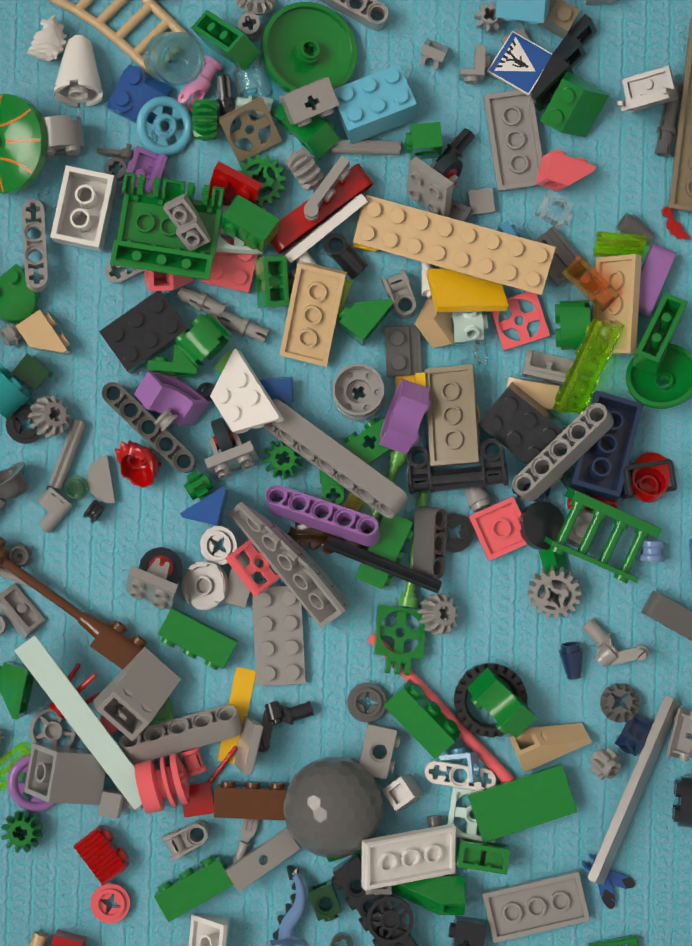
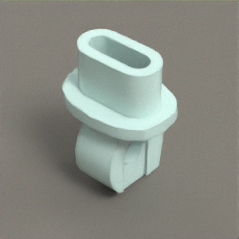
[234,95,273,118]

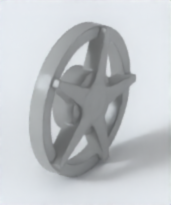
[30,708,76,747]

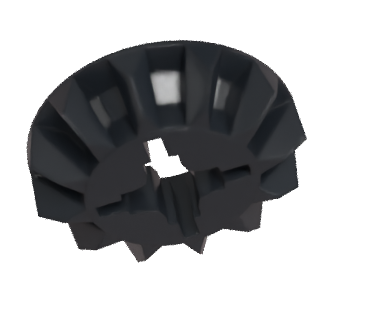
[6,405,43,444]
[446,513,474,552]

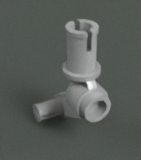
[581,618,649,667]

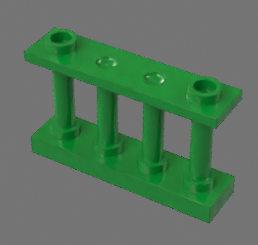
[544,487,662,583]

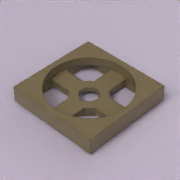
[218,97,282,163]

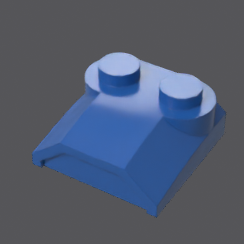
[107,64,173,124]

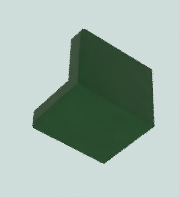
[12,353,54,390]

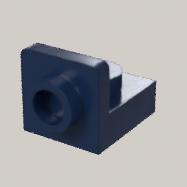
[615,714,653,756]

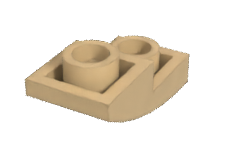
[507,376,561,410]

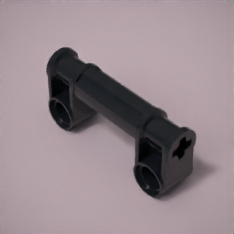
[407,439,509,495]

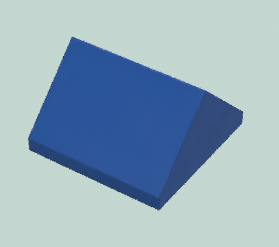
[180,487,228,526]

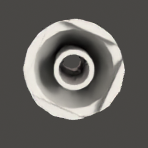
[53,35,103,107]

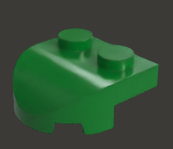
[0,263,41,324]

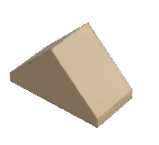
[415,299,455,348]

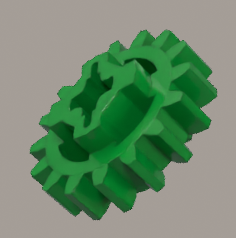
[239,154,287,208]

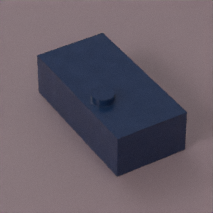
[567,390,643,502]

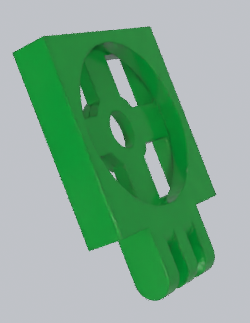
[373,605,425,676]

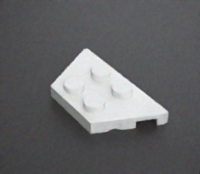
[210,349,284,434]

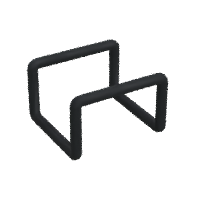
[620,459,677,499]

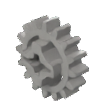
[528,566,582,619]

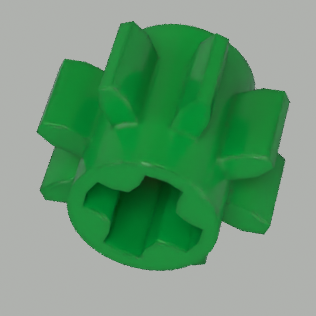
[184,470,214,500]

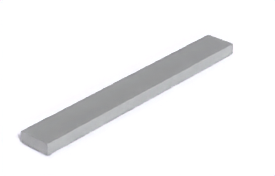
[588,695,680,885]

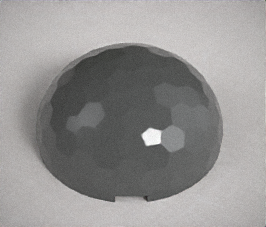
[283,757,383,857]

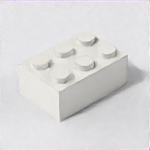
[50,165,118,252]

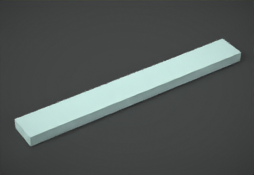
[14,635,142,810]

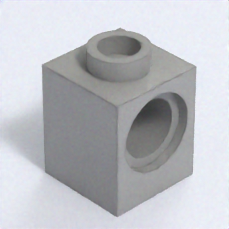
[382,774,424,811]

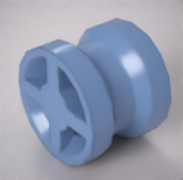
[639,541,665,562]

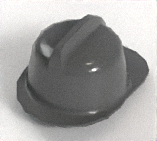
[0,462,29,499]

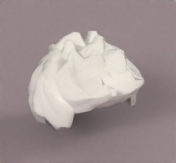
[26,15,67,61]

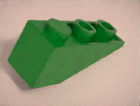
[392,874,465,915]

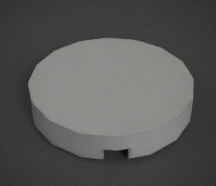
[181,561,229,610]

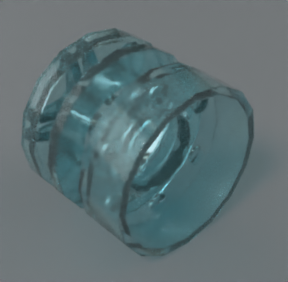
[143,32,205,85]

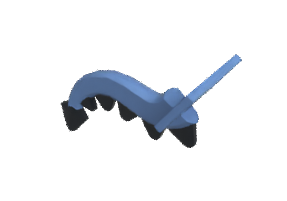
[268,865,306,946]

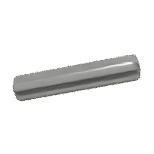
[330,139,401,155]
[49,419,86,489]

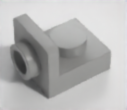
[566,509,593,548]

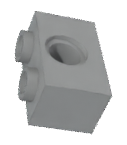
[359,722,401,779]

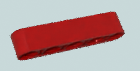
[270,164,374,254]

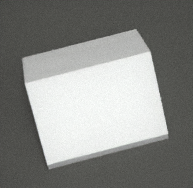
[189,914,230,946]

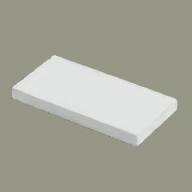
[362,824,456,891]

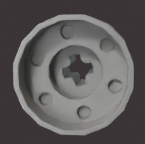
[333,364,384,421]

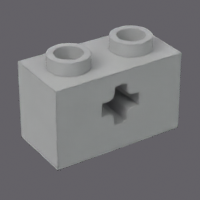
[279,77,339,127]

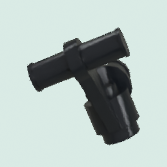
[258,701,314,753]

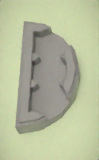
[87,455,116,503]

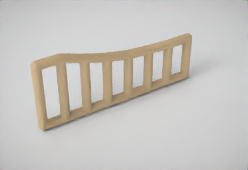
[47,0,191,77]

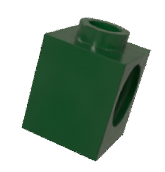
[308,879,342,922]

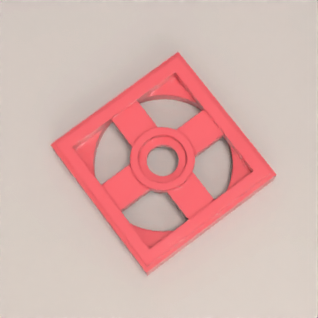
[490,292,550,351]
[225,540,280,597]

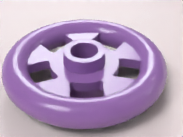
[7,754,57,812]

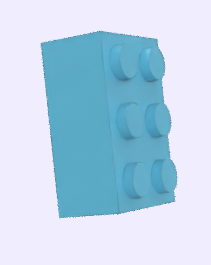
[333,64,419,145]

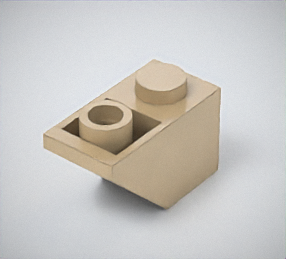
[16,310,71,355]

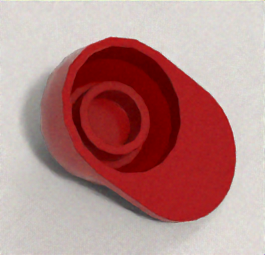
[631,452,670,503]

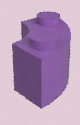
[134,371,209,426]
[379,379,431,454]

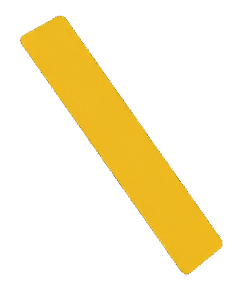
[218,667,256,764]

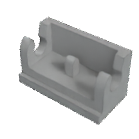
[521,349,576,386]

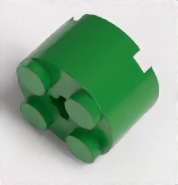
[555,300,591,350]
[175,313,233,369]

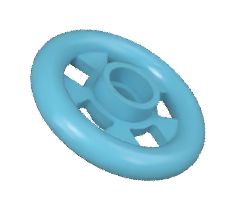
[136,96,193,156]

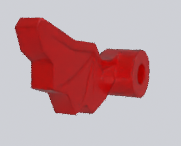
[661,206,690,240]

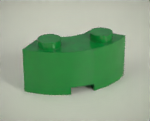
[271,101,340,159]
[467,667,537,739]

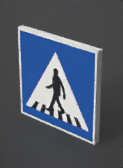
[487,31,552,96]

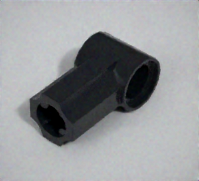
[324,233,368,280]

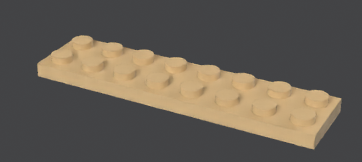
[353,195,556,295]

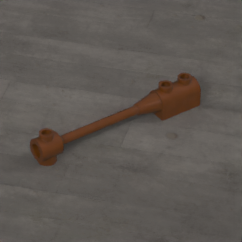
[0,537,147,670]

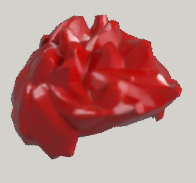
[114,440,162,488]

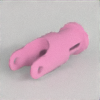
[178,55,223,112]

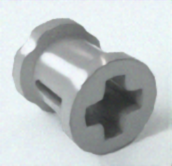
[238,12,262,40]

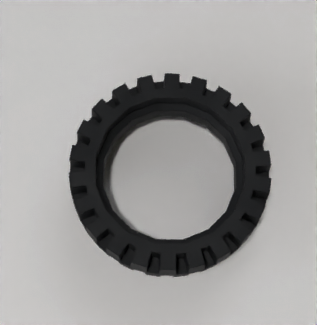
[454,663,528,738]

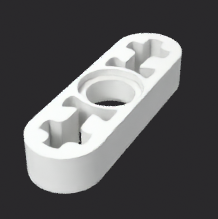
[424,760,496,791]

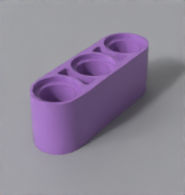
[638,243,676,317]

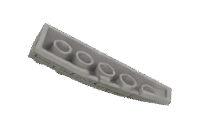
[228,502,351,628]

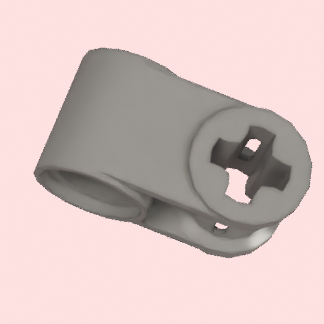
[381,269,416,319]
[161,820,211,861]

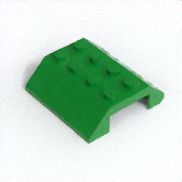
[110,172,225,280]

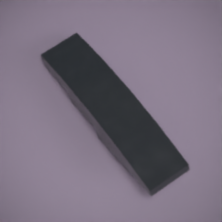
[531,14,597,111]

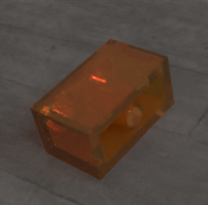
[562,255,620,312]

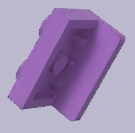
[119,146,168,195]

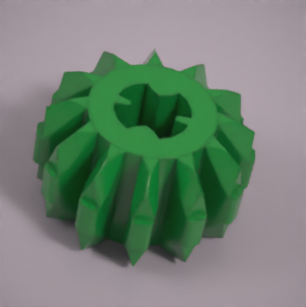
[192,99,219,141]
[262,440,304,480]
[1,810,44,853]

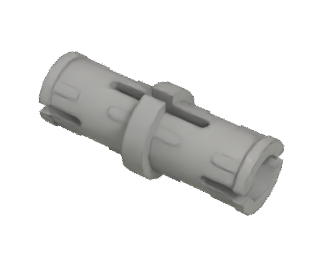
[176,285,227,319]
[220,310,270,344]

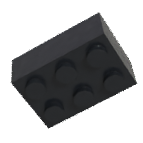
[99,291,189,374]
[478,382,568,464]

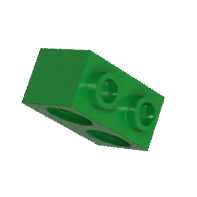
[456,837,510,875]

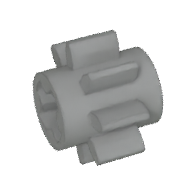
[474,1,504,34]
[590,748,621,780]

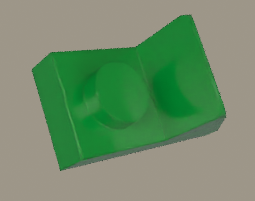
[147,343,197,379]

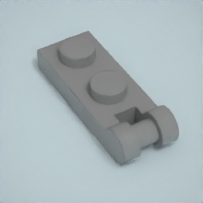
[304,155,351,221]

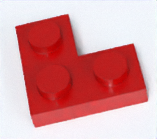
[210,161,262,206]

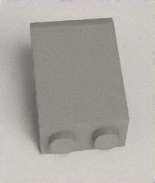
[24,743,106,805]

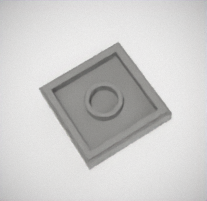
[233,716,263,775]

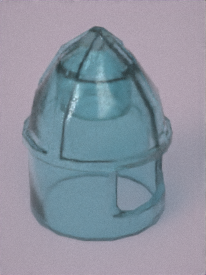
[233,53,273,98]

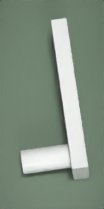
[284,193,368,265]

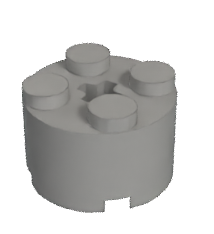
[43,115,85,160]

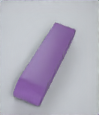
[265,485,380,546]

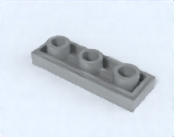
[224,828,300,892]

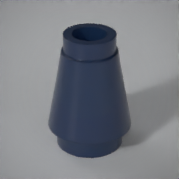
[559,642,583,680]

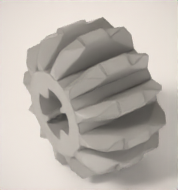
[286,148,324,191]
[28,396,72,438]
[417,593,460,635]

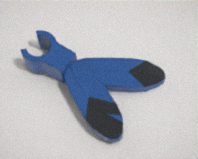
[581,854,635,909]

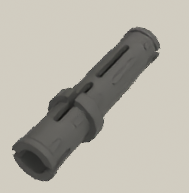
[654,82,683,157]

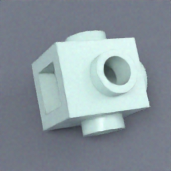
[451,312,488,342]

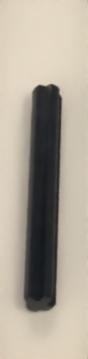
[325,536,442,593]

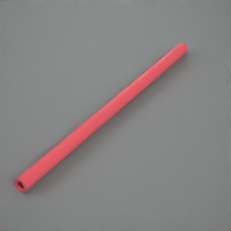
[367,632,515,783]

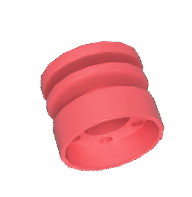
[134,753,190,814]

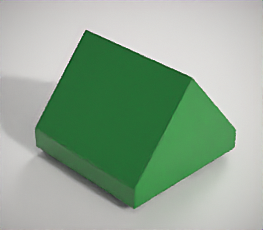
[539,549,569,572]

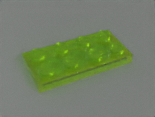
[553,318,624,413]

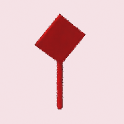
[183,746,238,818]

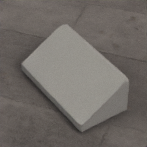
[0,583,46,639]

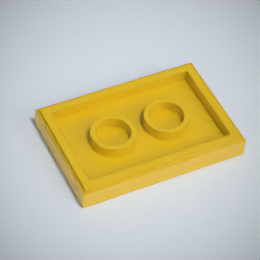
[426,268,509,312]

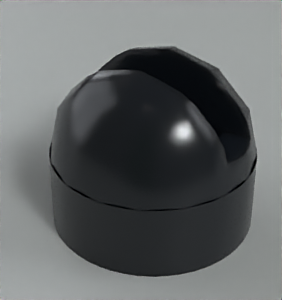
[197,382,215,402]

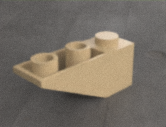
[509,723,592,773]

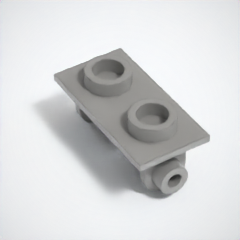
[667,708,692,761]

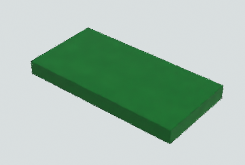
[467,764,577,843]

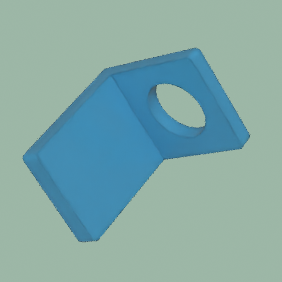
[439,748,481,783]

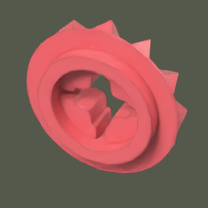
[90,883,130,923]

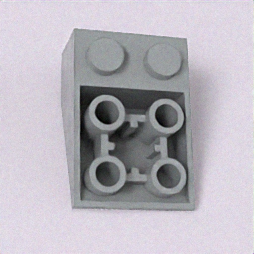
[93,647,181,741]

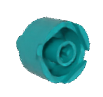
[0,363,32,419]

